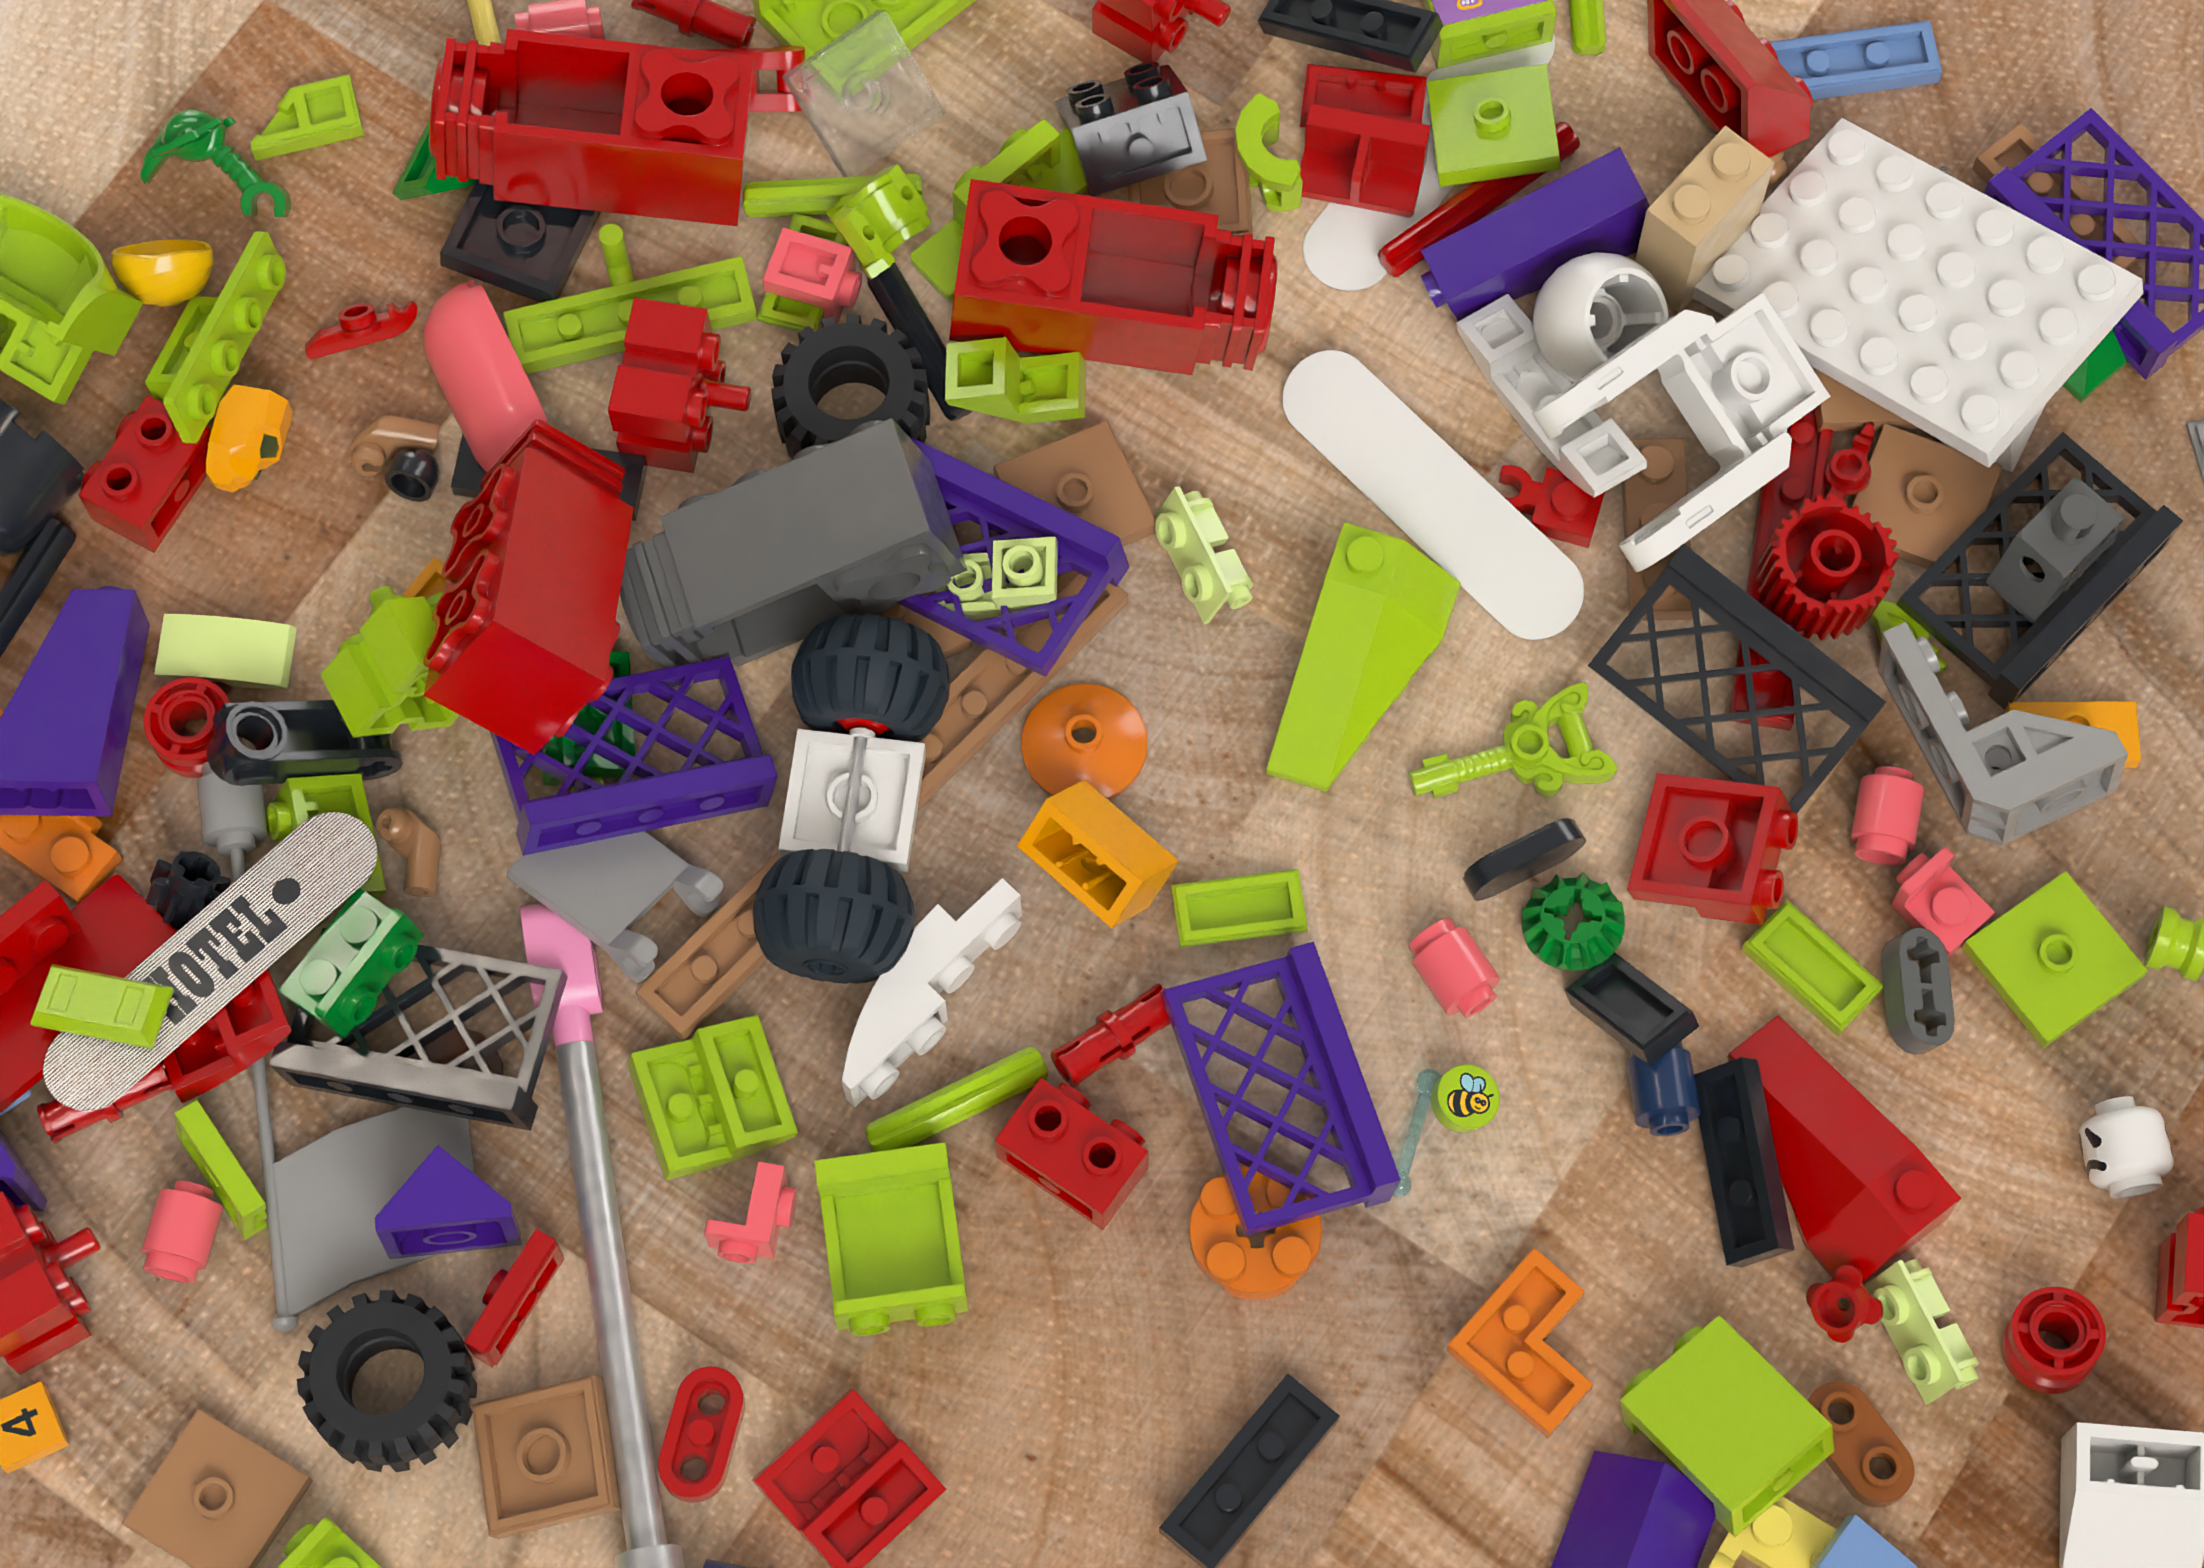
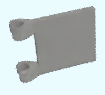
[507,831,724,982]

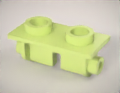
[1154,486,1253,624]
[1865,1259,1980,1405]

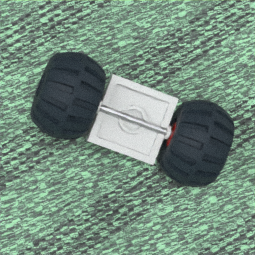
[753,613,950,984]

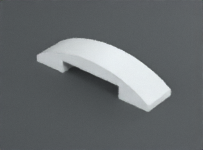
[1456,294,1647,498]

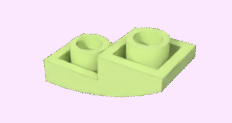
[936,537,1058,620]
[154,614,297,689]

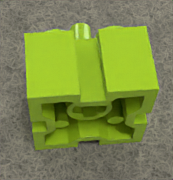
[320,586,460,737]

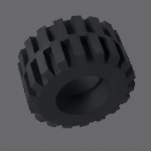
[771,314,931,460]
[297,1290,477,1472]

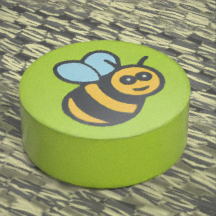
[1430,1064,1500,1133]

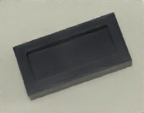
[1564,952,1699,1066]

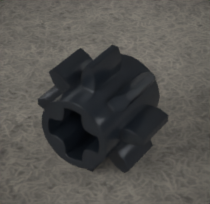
[146,851,231,930]

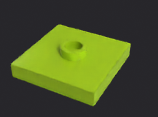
[1427,63,1561,187]
[1962,871,2148,1049]

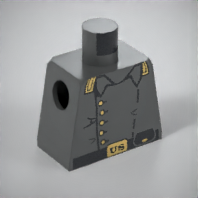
[1986,477,2124,624]

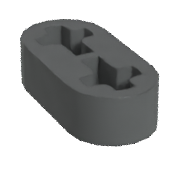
[1881,928,1955,1055]

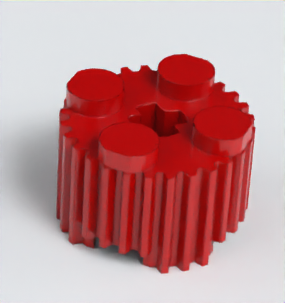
[1756,494,1899,640]

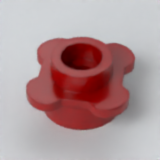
[1806,1264,1883,1343]

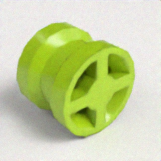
[2144,906,2204,982]

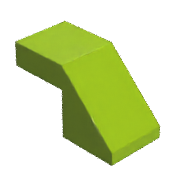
[945,337,1086,424]

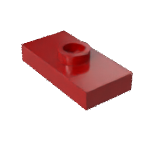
[1300,64,1427,127]
[464,1229,564,1368]

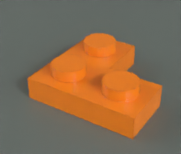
[1446,1248,1593,1439]

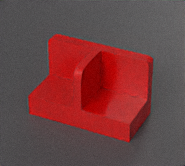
[1300,103,1430,217]

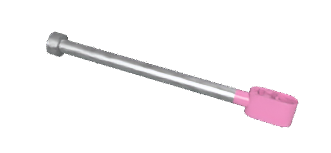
[520,902,685,1568]

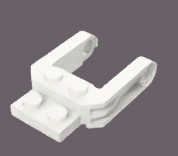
[1532,292,1831,572]

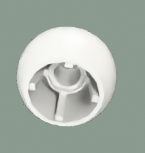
[1533,252,1669,382]

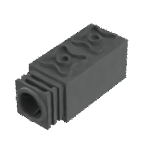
[620,418,967,668]

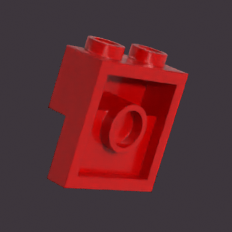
[1627,773,1798,925]

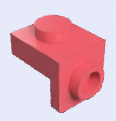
[704,1162,797,1264]

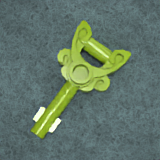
[1408,682,1618,799]

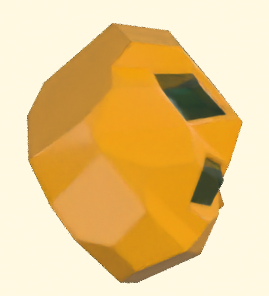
[206,384,293,493]

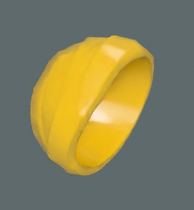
[111,239,214,307]

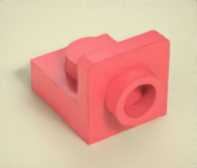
[763,228,862,324]
[1891,846,1995,958]

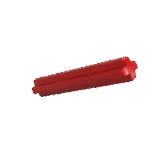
[1377,122,1580,277]

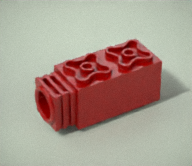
[429,29,754,227]
[949,179,1278,375]
[423,419,634,755]

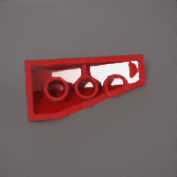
[1727,1015,1961,1285]

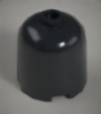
[0,399,85,557]

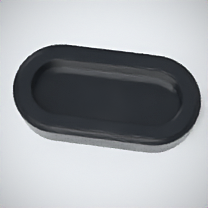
[1463,818,1586,901]

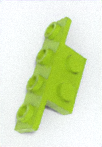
[910,118,1087,300]
[145,231,286,444]

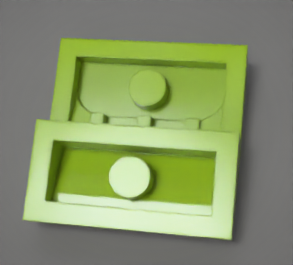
[626,1015,798,1181]

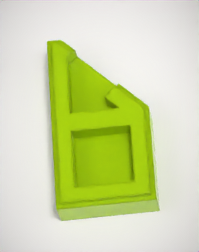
[250,74,365,161]

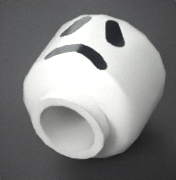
[2078,1096,2174,1199]

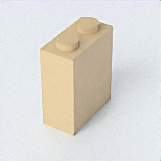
[1635,126,1774,313]

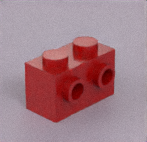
[78,395,211,553]
[995,1078,1149,1230]

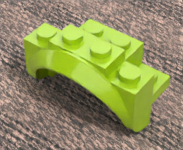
[0,193,144,405]

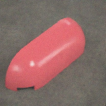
[423,280,548,472]

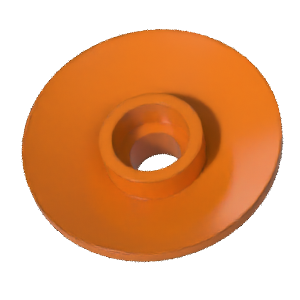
[1021,683,1147,800]

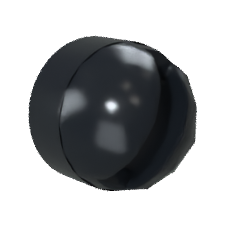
[385,448,440,502]

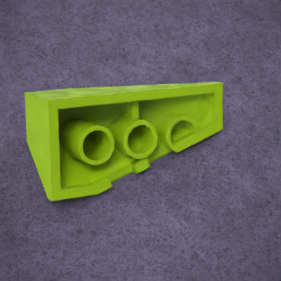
[1266,522,1461,792]

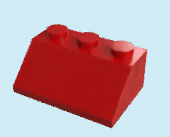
[1647,0,1813,158]

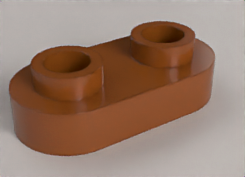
[1807,1381,1915,1507]

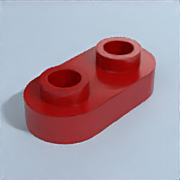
[658,1366,746,1503]

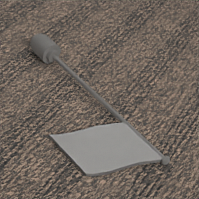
[197,762,475,1333]

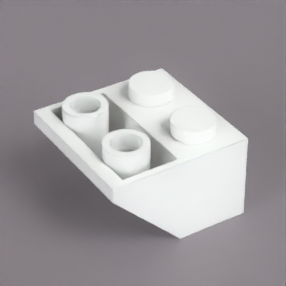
[2059,1422,2204,1568]

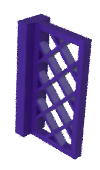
[1983,108,2204,380]
[897,437,1130,677]
[490,656,778,856]
[1161,942,1401,1236]

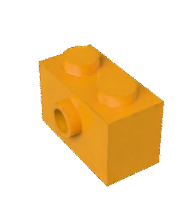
[1017,780,1179,928]

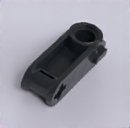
[207,700,403,786]

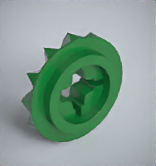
[1522,872,1625,971]

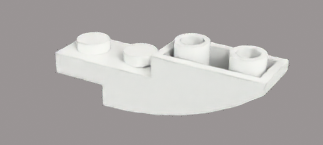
[842,878,1022,1107]

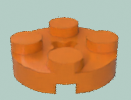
[1189,1166,1322,1300]

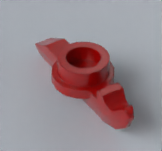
[305,301,418,359]
[1825,422,1874,501]

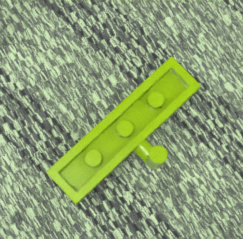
[503,224,757,374]

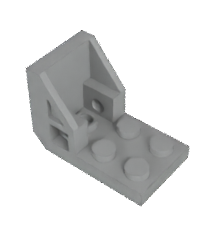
[1878,622,2128,846]

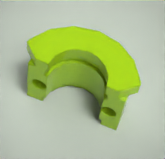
[1235,93,1303,213]
[826,164,932,279]

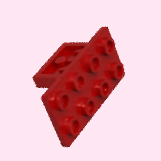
[0,874,177,1113]

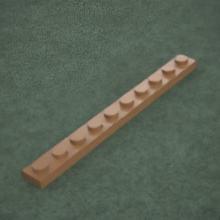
[635,571,1128,1041]

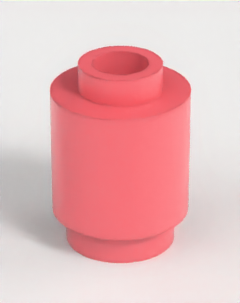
[515,0,605,40]
[1851,766,1925,866]
[1408,918,1500,1018]
[141,1181,224,1283]

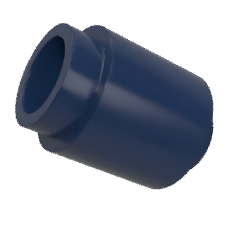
[1626,1041,1701,1137]

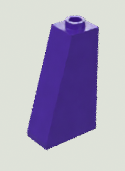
[1420,147,1650,321]
[0,586,150,816]

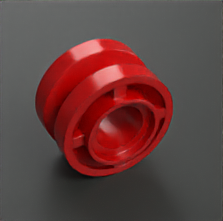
[143,677,242,778]
[2001,1287,2106,1394]

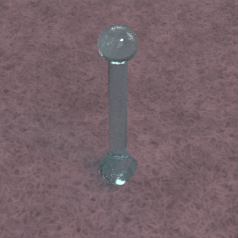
[1393,1069,1441,1197]

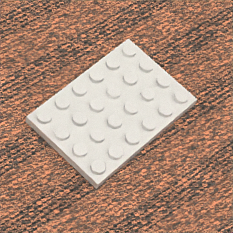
[1692,118,2143,468]

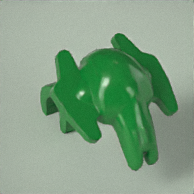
[140,109,291,217]

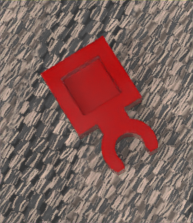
[1499,465,1606,548]

